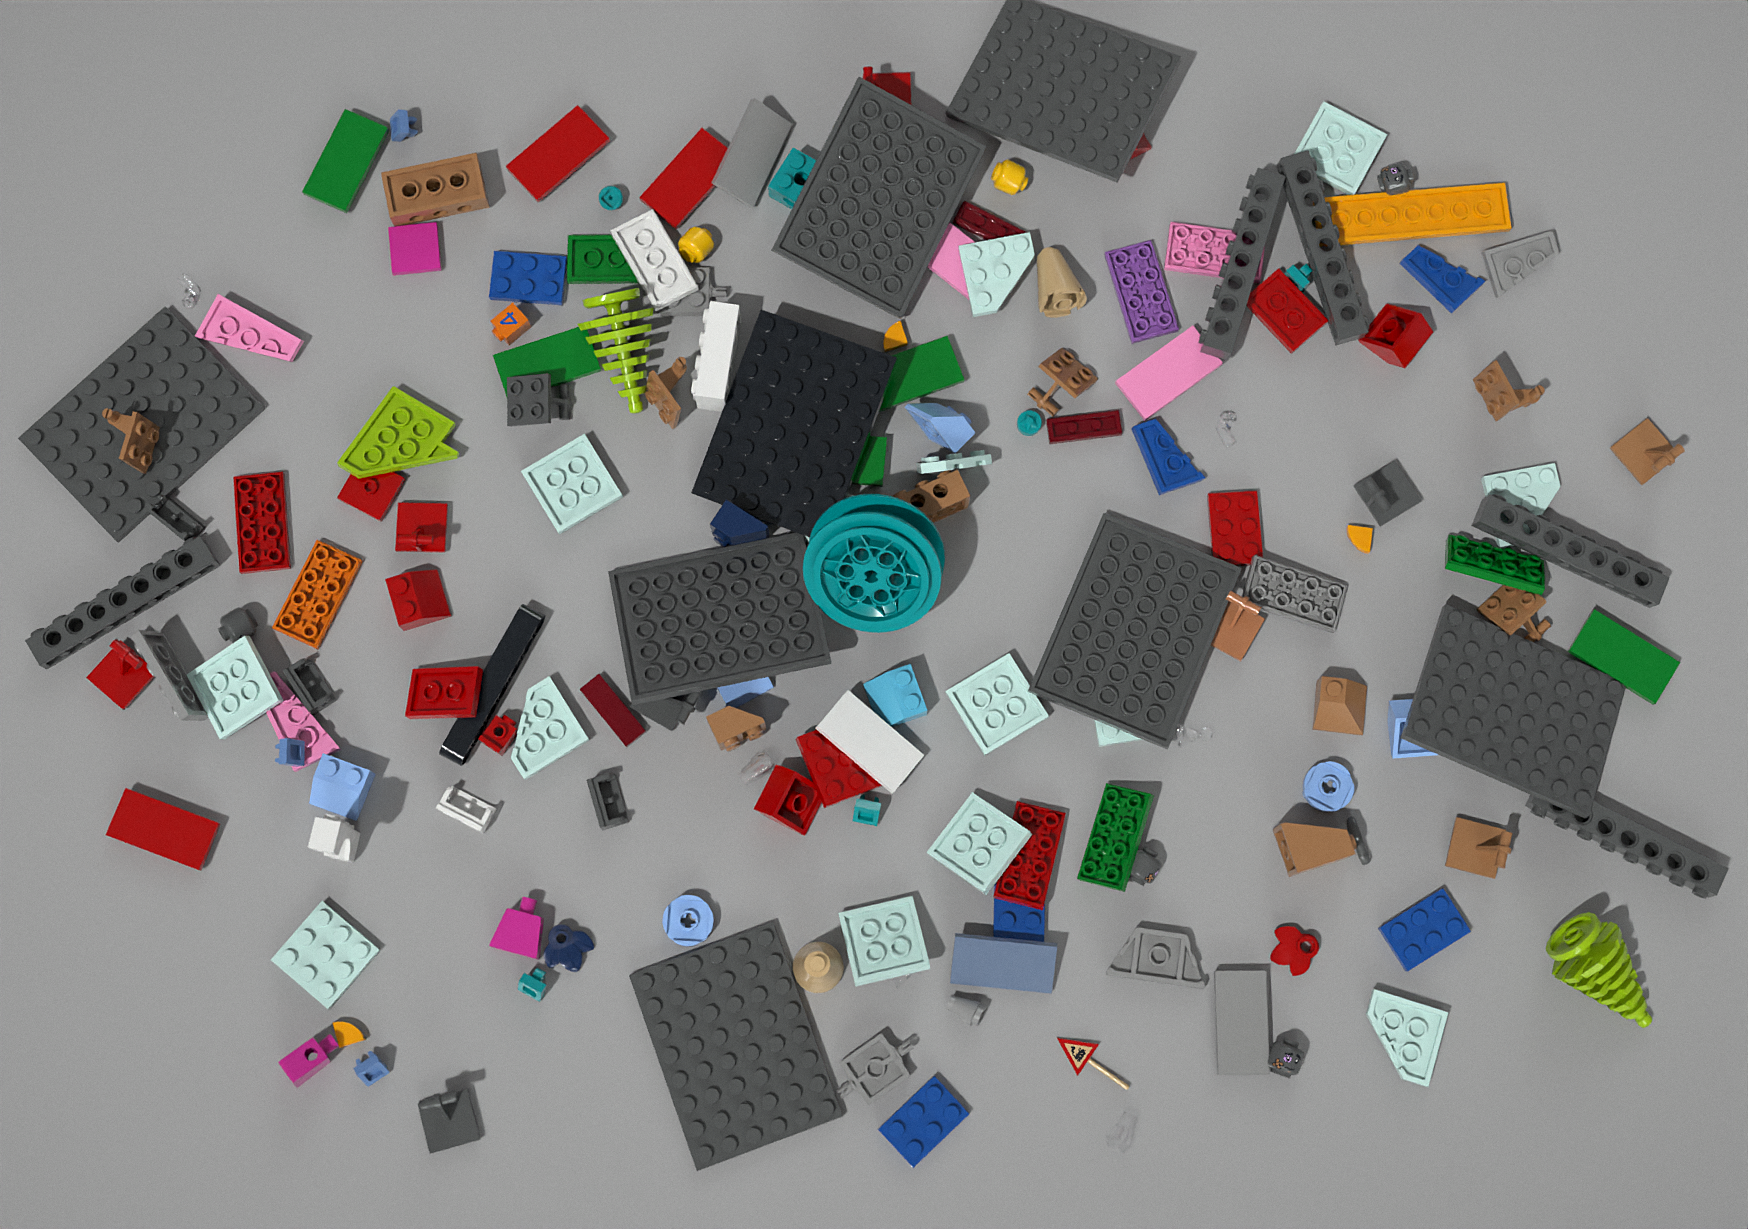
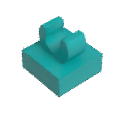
[1285,264,1313,292]
[852,794,881,826]
[518,968,546,1002]

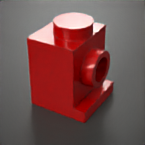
[478,715,518,756]

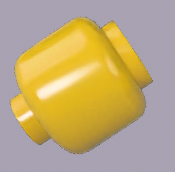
[991,159,1028,195]
[678,227,714,263]

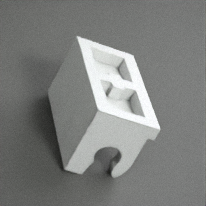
[436,786,497,834]

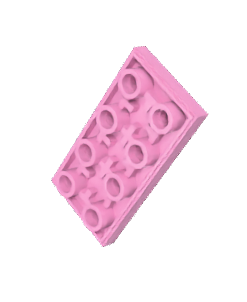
[927,222,975,300]
[1164,222,1265,283]
[1115,326,1223,421]

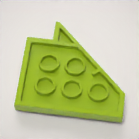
[337,386,459,479]

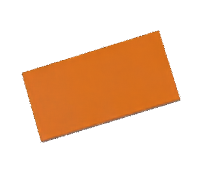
[272,540,363,650]

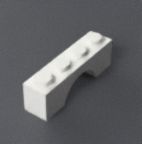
[308,814,361,863]

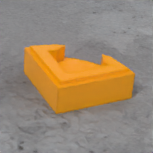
[883,321,908,352]
[1346,525,1373,554]
[333,1022,365,1048]

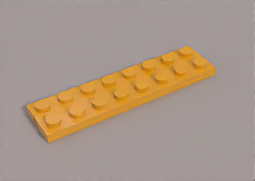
[1313,183,1511,247]

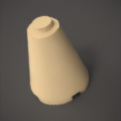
[1037,247,1087,318]
[793,942,844,993]

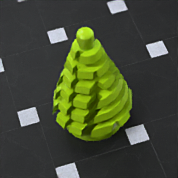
[578,288,654,414]
[1546,912,1652,1028]

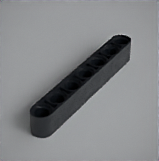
[439,604,546,766]

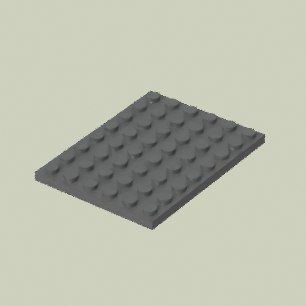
[945,0,1181,183]
[771,77,987,319]
[18,307,265,543]
[1028,513,1242,750]
[608,533,832,705]
[1401,604,1626,818]
[629,922,843,1171]

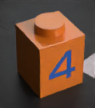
[491,303,531,345]

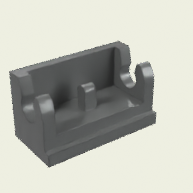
[145,494,206,542]
[282,658,337,715]
[587,773,629,831]

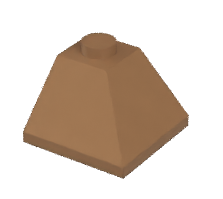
[1312,676,1367,736]

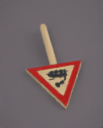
[1057,1038,1129,1090]

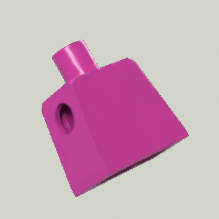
[489,897,544,960]
[278,1034,339,1088]

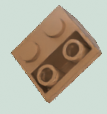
[706,706,766,752]

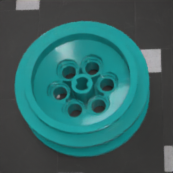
[803,494,945,633]

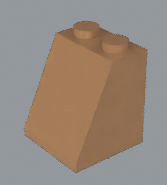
[1272,822,1357,877]

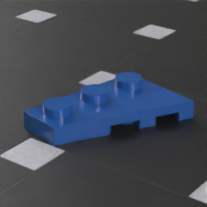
[1399,245,1485,314]
[1131,419,1205,496]

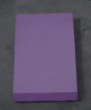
[1104,240,1179,344]

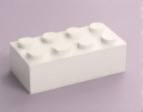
[691,301,741,412]

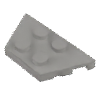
[1106,927,1205,989]

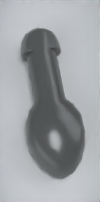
[1346,816,1370,865]

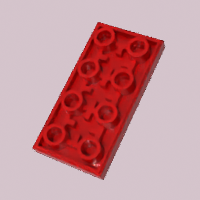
[506,105,610,202]
[639,128,728,230]
[233,472,291,574]
[105,788,221,871]
[993,801,1066,910]

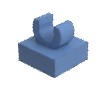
[390,109,418,142]
[275,738,305,767]
[353,1051,390,1087]

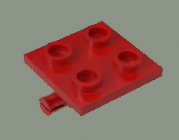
[863,66,912,105]
[395,502,448,553]
[86,639,155,710]

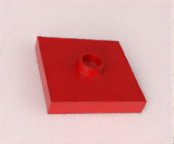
[337,472,405,522]

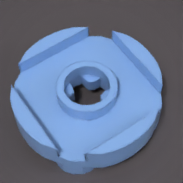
[1303,761,1354,812]
[662,895,714,947]

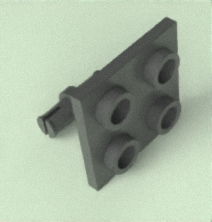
[507,374,571,427]
[1353,460,1422,527]
[629,692,701,731]
[417,1089,481,1154]

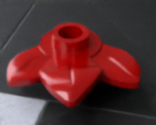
[1270,926,1319,976]

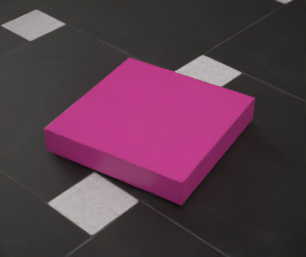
[388,222,442,276]

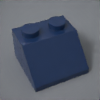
[710,500,769,547]

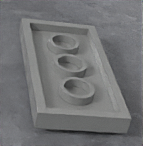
[131,630,209,721]

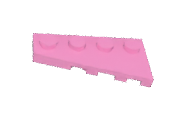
[195,294,304,362]
[266,671,341,772]

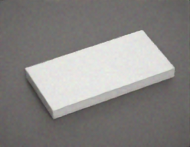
[610,209,699,312]
[815,690,924,794]

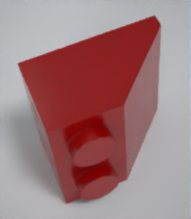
[1358,303,1433,369]
[385,569,452,631]
[754,764,822,836]

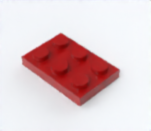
[1246,268,1329,354]
[1207,491,1263,566]
[405,666,483,719]

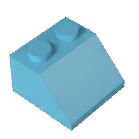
[863,664,928,727]

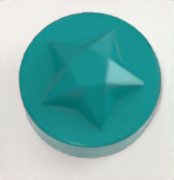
[599,186,623,210]
[1017,410,1042,436]

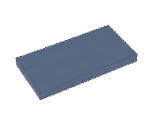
[950,933,1057,994]

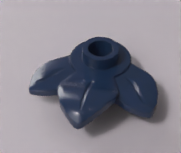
[544,924,594,972]

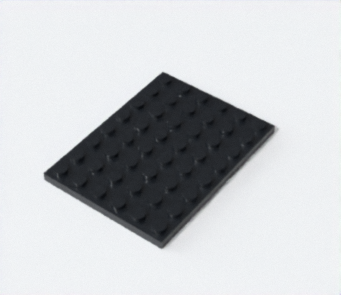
[691,309,899,538]

